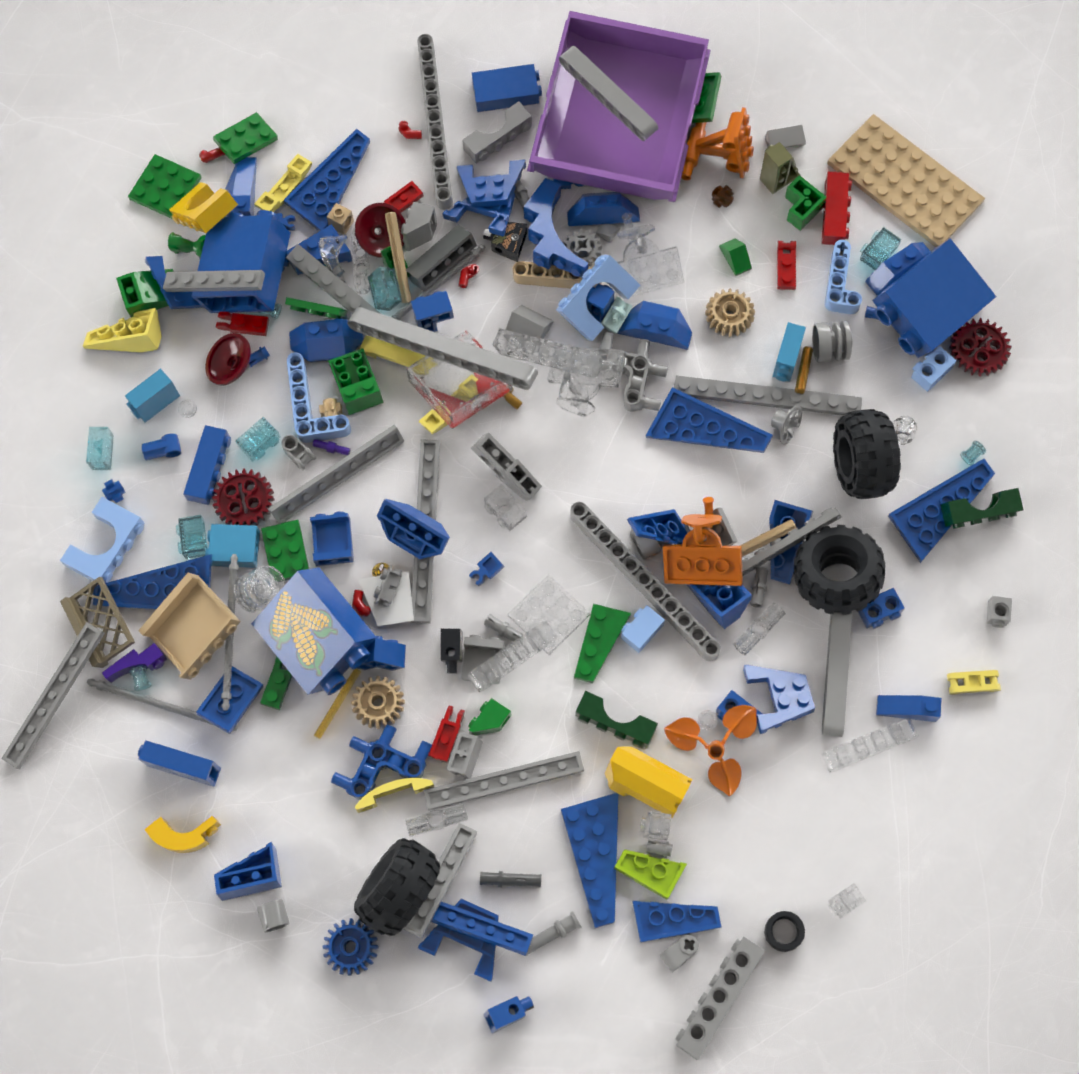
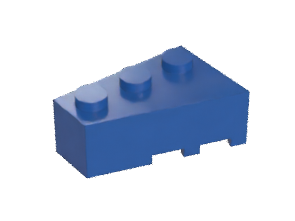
[286,224,353,275]
[214,842,282,901]

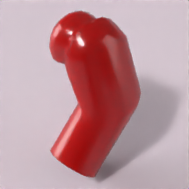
[398,121,422,139]
[199,147,225,163]
[458,264,479,288]
[352,590,371,617]

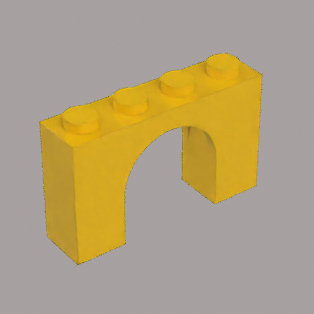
[169,182,238,233]

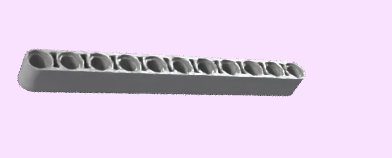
[417,34,453,210]
[347,307,538,390]
[570,502,721,661]

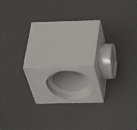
[986,596,1012,628]

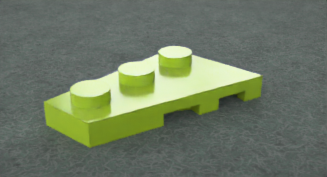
[614,849,687,900]

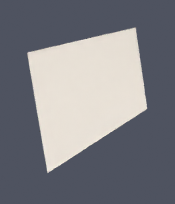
[358,571,414,626]

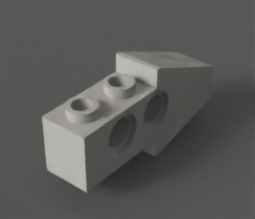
[471,433,542,501]

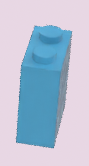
[772,322,806,382]
[125,368,180,423]
[205,524,260,568]

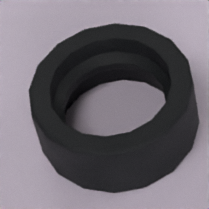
[764,911,805,952]

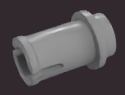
[646,840,673,858]

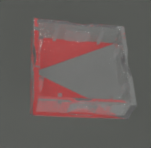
[406,330,512,429]

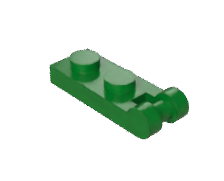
[260,656,292,710]

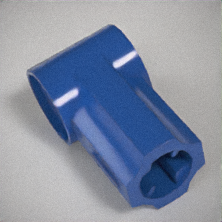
[141,434,181,461]

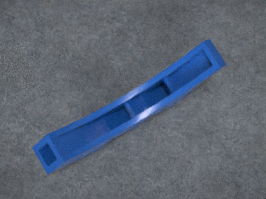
[524,178,588,278]

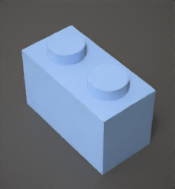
[621,605,665,653]

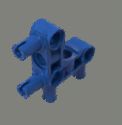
[331,724,432,800]

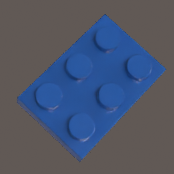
[196,666,264,734]

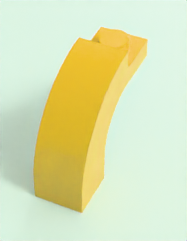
[144,816,221,853]

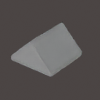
[504,305,554,351]

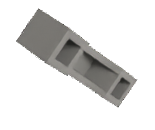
[462,102,532,164]

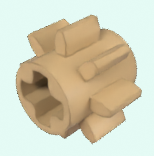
[319,398,343,417]

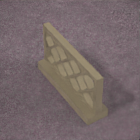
[60,577,135,668]

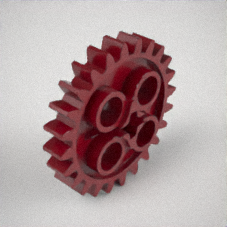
[949,318,1012,377]
[212,468,275,526]

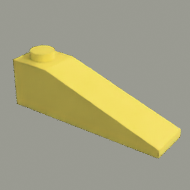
[83,308,162,352]

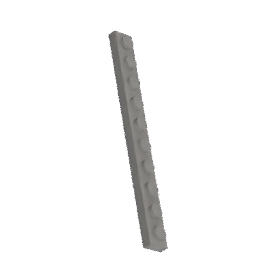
[674,375,862,416]
[411,439,440,624]

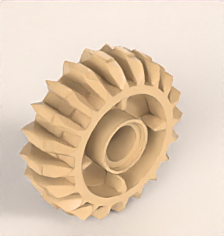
[705,288,755,337]
[351,676,405,729]

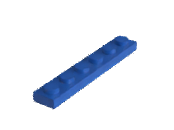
[431,902,533,956]

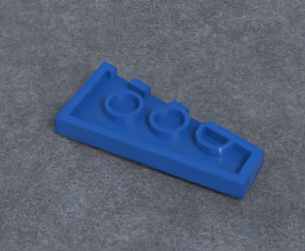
[632,901,722,943]

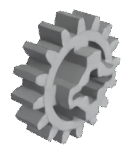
[563,229,602,267]

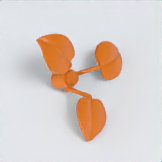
[664,705,757,796]

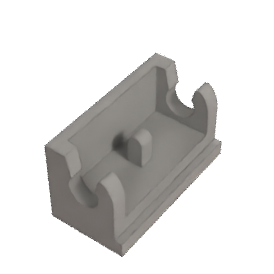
[765,125,806,148]
[447,732,483,779]

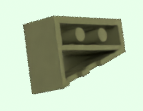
[760,142,801,194]

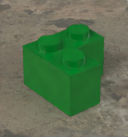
[785,175,827,231]

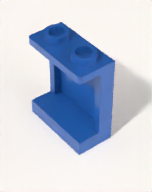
[310,511,354,566]

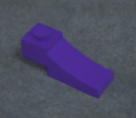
[102,643,168,683]

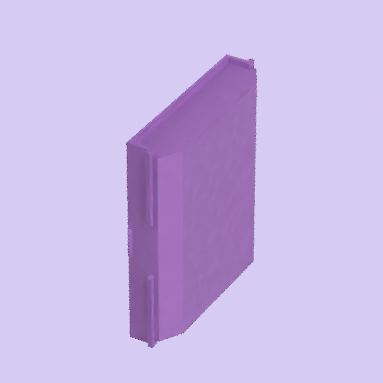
[527,11,711,202]

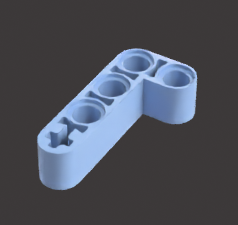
[825,240,862,314]

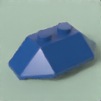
[567,192,640,226]
[865,242,931,295]
[616,300,692,350]
[289,318,364,362]
[377,499,450,559]

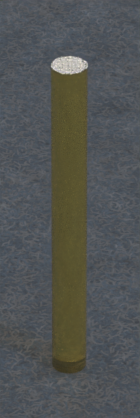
[314,669,361,739]

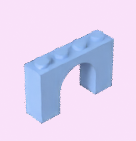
[556,254,641,341]
[60,497,145,583]

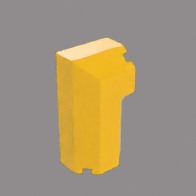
[604,747,693,818]

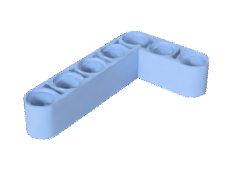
[287,352,351,443]

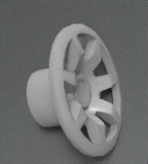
[771,405,802,444]

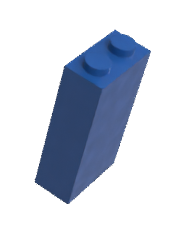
[471,64,542,112]
[138,740,221,787]

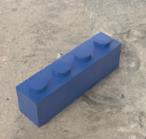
[183,425,231,505]

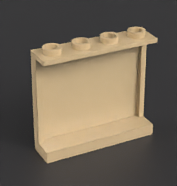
[138,573,241,680]

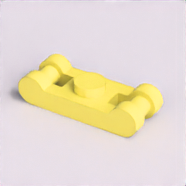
[947,670,1001,695]

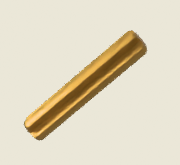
[795,346,813,394]

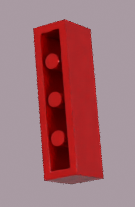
[821,171,852,245]

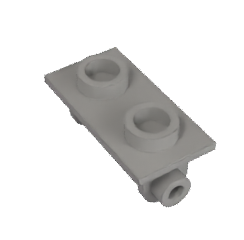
[373,565,402,607]

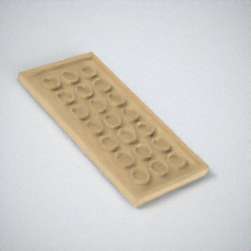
[827,114,985,247]

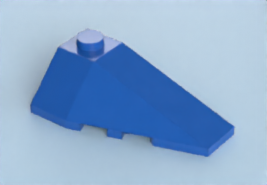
[627,509,687,545]

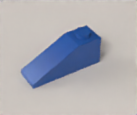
[876,695,942,722]

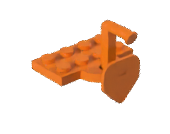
[663,497,743,586]

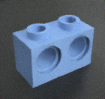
[911,346,956,392]

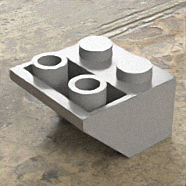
[401,202,437,251]

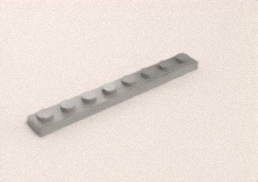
[268,425,404,524]
[1,622,105,769]
[424,751,584,811]

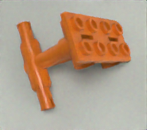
[681,107,754,180]

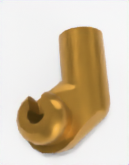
[502,384,523,410]

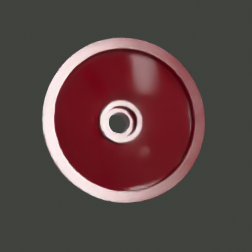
[355,203,406,258]
[205,333,251,386]

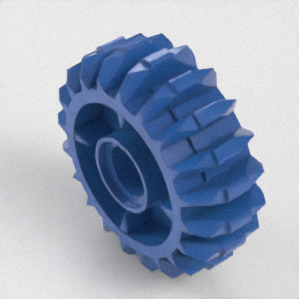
[322,918,379,976]

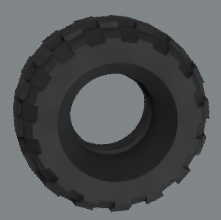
[833,409,901,499]
[794,524,886,615]
[354,838,440,936]

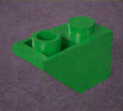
[468,698,512,736]

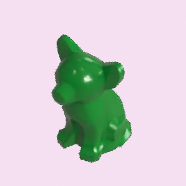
[168,232,206,257]

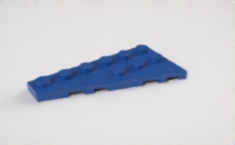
[284,129,370,231]
[645,387,773,453]
[888,459,995,563]
[93,554,212,609]
[561,793,619,928]

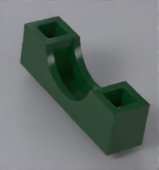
[940,488,1024,529]
[575,691,658,749]

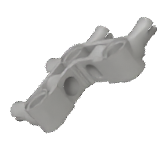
[595,332,668,412]

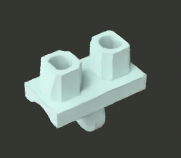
[601,296,633,334]

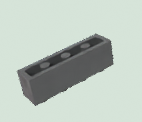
[406,224,477,291]

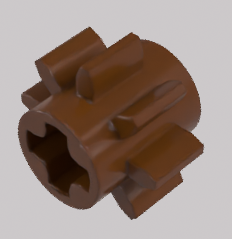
[711,185,734,208]

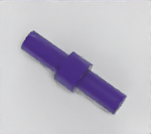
[313,439,351,455]

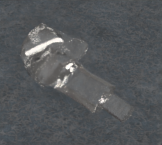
[319,234,348,283]

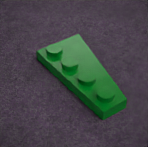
[574,604,631,683]

